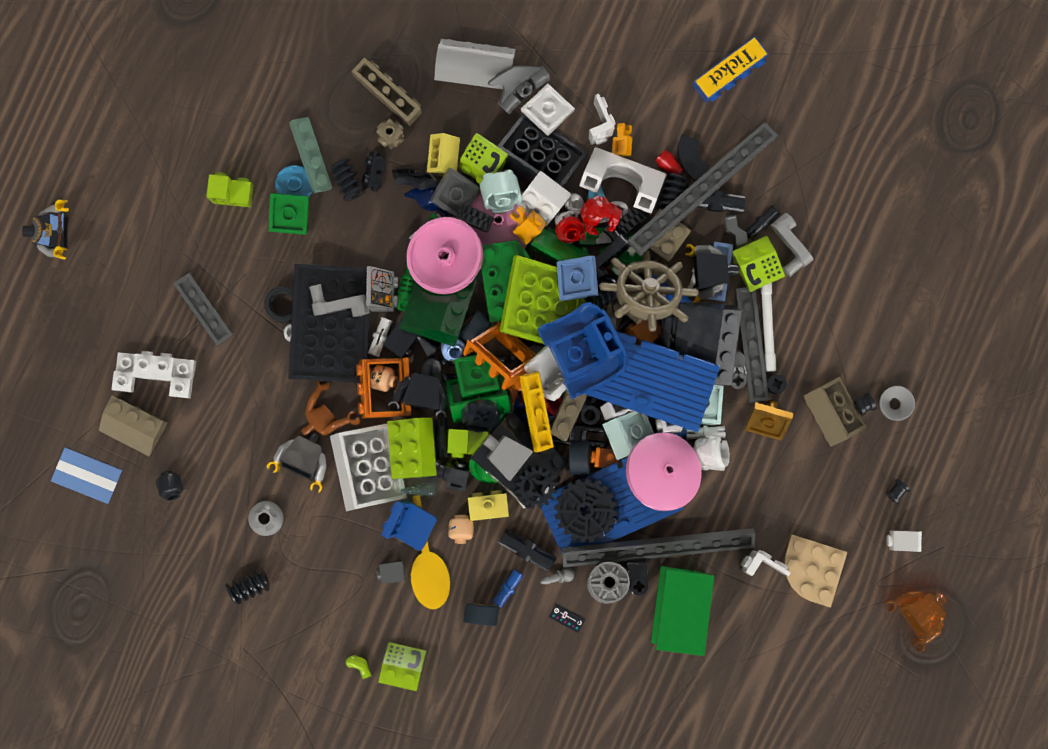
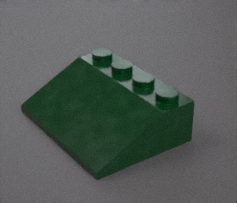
[399,272,479,347]

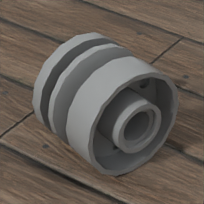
[587,562,630,604]

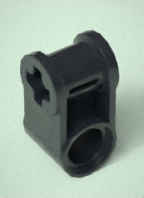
[626,559,648,596]

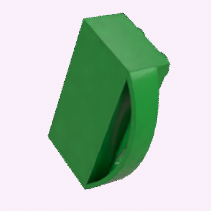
[481,240,530,323]

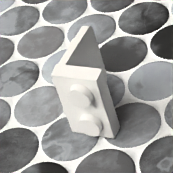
[589,93,616,145]
[524,346,566,401]
[740,550,791,576]

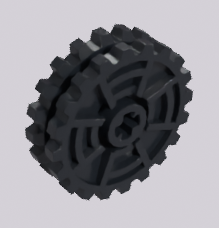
[554,478,619,542]

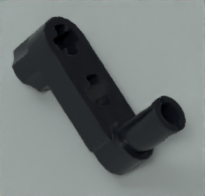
[595,225,630,283]

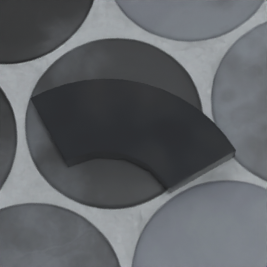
[678,134,709,181]
[392,168,438,191]

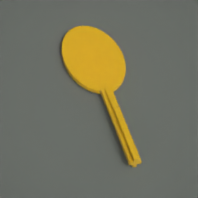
[411,495,450,609]

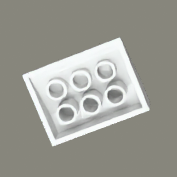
[330,424,407,511]

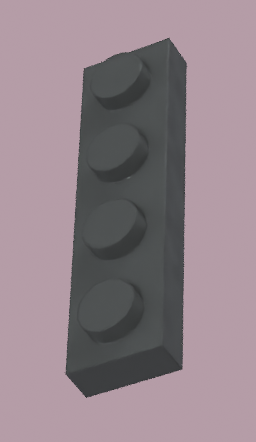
[173,273,234,346]

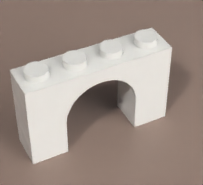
[579,147,666,213]

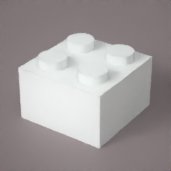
[517,171,571,226]

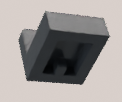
[446,460,469,492]

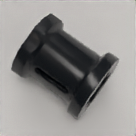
[885,479,910,505]

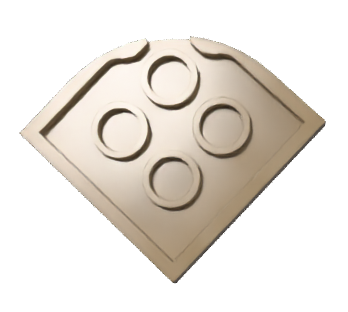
[784,534,847,608]

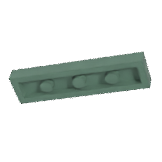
[289,117,332,194]

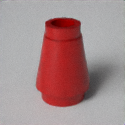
[655,150,683,175]

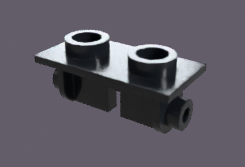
[362,151,386,192]

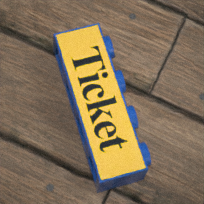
[692,37,769,103]

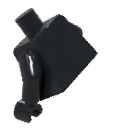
[388,364,448,418]

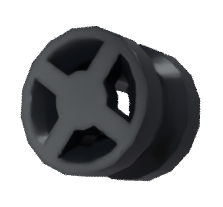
[767,374,787,394]
[854,392,877,416]
[432,459,451,481]

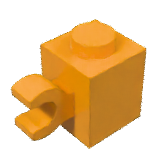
[509,205,547,245]

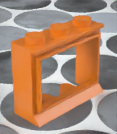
[463,321,537,390]
[356,358,411,418]

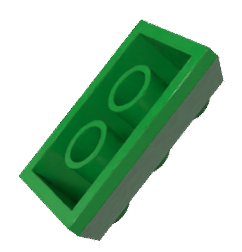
[531,228,592,265]
[446,373,511,423]

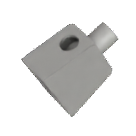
[483,435,533,481]

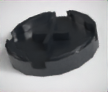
[461,399,500,432]

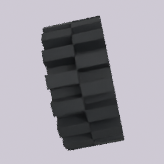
[457,204,494,232]
[616,207,649,236]

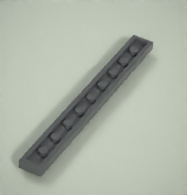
[627,122,778,256]
[562,528,755,567]

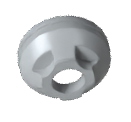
[879,386,915,421]
[248,501,284,536]

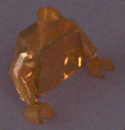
[884,592,946,652]

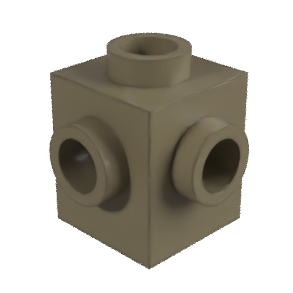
[376,119,405,149]

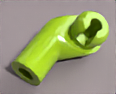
[346,655,372,679]

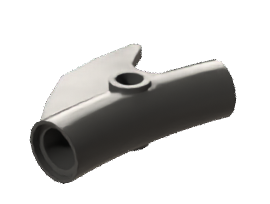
[488,65,550,115]

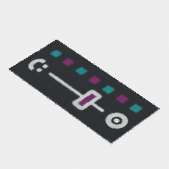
[549,604,586,633]

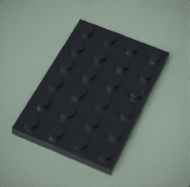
[288,263,370,383]

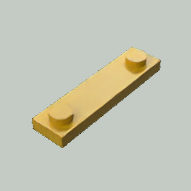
[519,371,554,452]

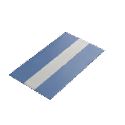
[51,448,122,504]

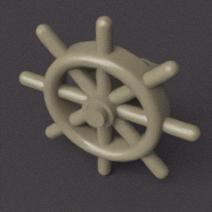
[599,250,699,331]

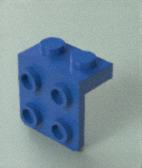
[381,499,437,551]

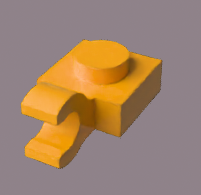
[612,123,632,157]

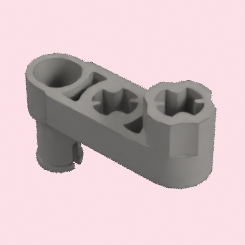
[771,213,813,277]
[309,284,370,317]

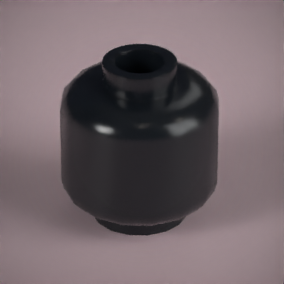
[156,471,184,501]

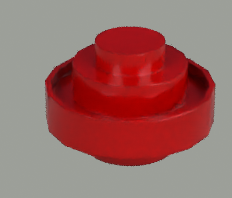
[555,216,584,243]

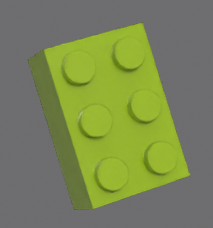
[387,418,437,479]

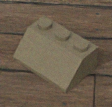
[804,377,867,447]
[99,396,168,457]

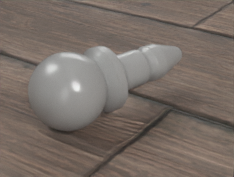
[540,567,575,584]

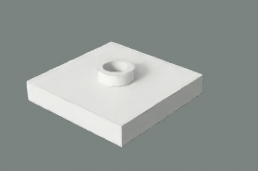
[521,83,575,136]

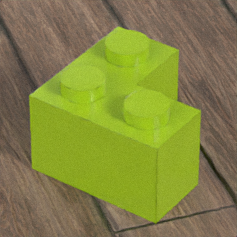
[207,172,254,208]
[448,429,489,458]

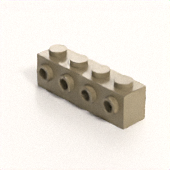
[351,57,422,127]

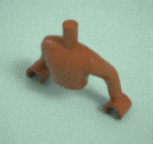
[301,381,360,436]

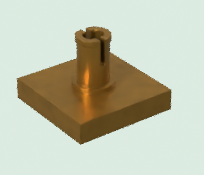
[745,400,793,441]

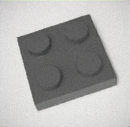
[430,168,480,219]

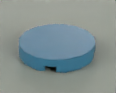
[275,165,312,196]

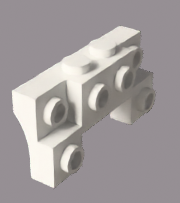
[112,351,196,399]

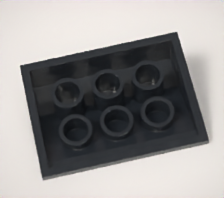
[497,113,588,188]
[673,302,742,385]
[470,411,568,509]

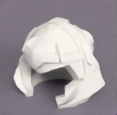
[693,435,730,471]

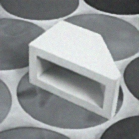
[887,531,922,552]

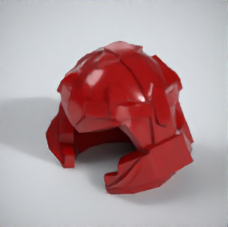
[581,196,622,235]

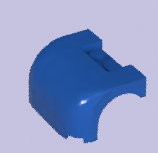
[537,302,627,399]

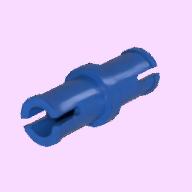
[493,569,524,608]

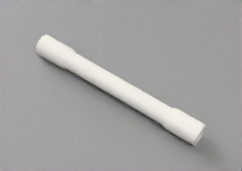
[760,283,776,372]

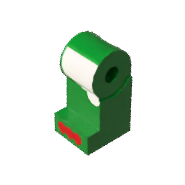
[579,227,613,247]

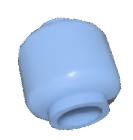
[441,337,466,362]

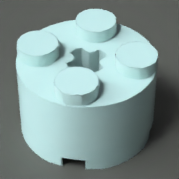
[480,170,522,213]

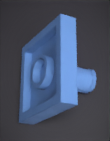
[557,256,598,301]

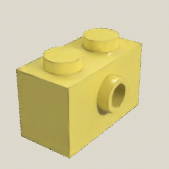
[427,133,460,176]
[468,490,509,521]

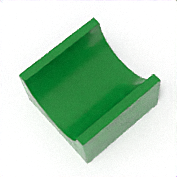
[650,566,714,656]

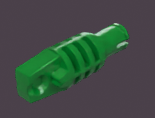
[397,259,415,311]

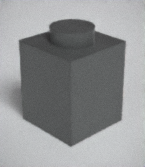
[376,561,406,584]

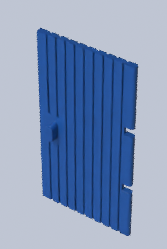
[585,330,720,433]
[537,457,684,553]

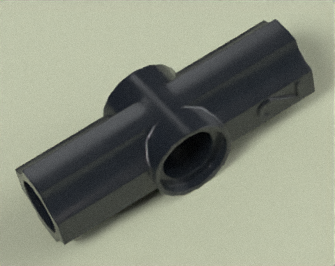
[697,190,746,213]
[498,529,556,571]

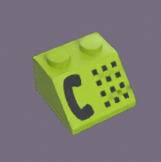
[458,133,508,184]
[732,236,785,292]
[378,642,426,691]

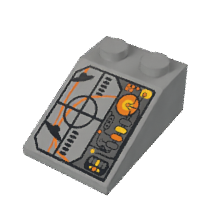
[366,266,398,312]

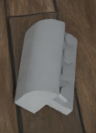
[434,39,516,89]

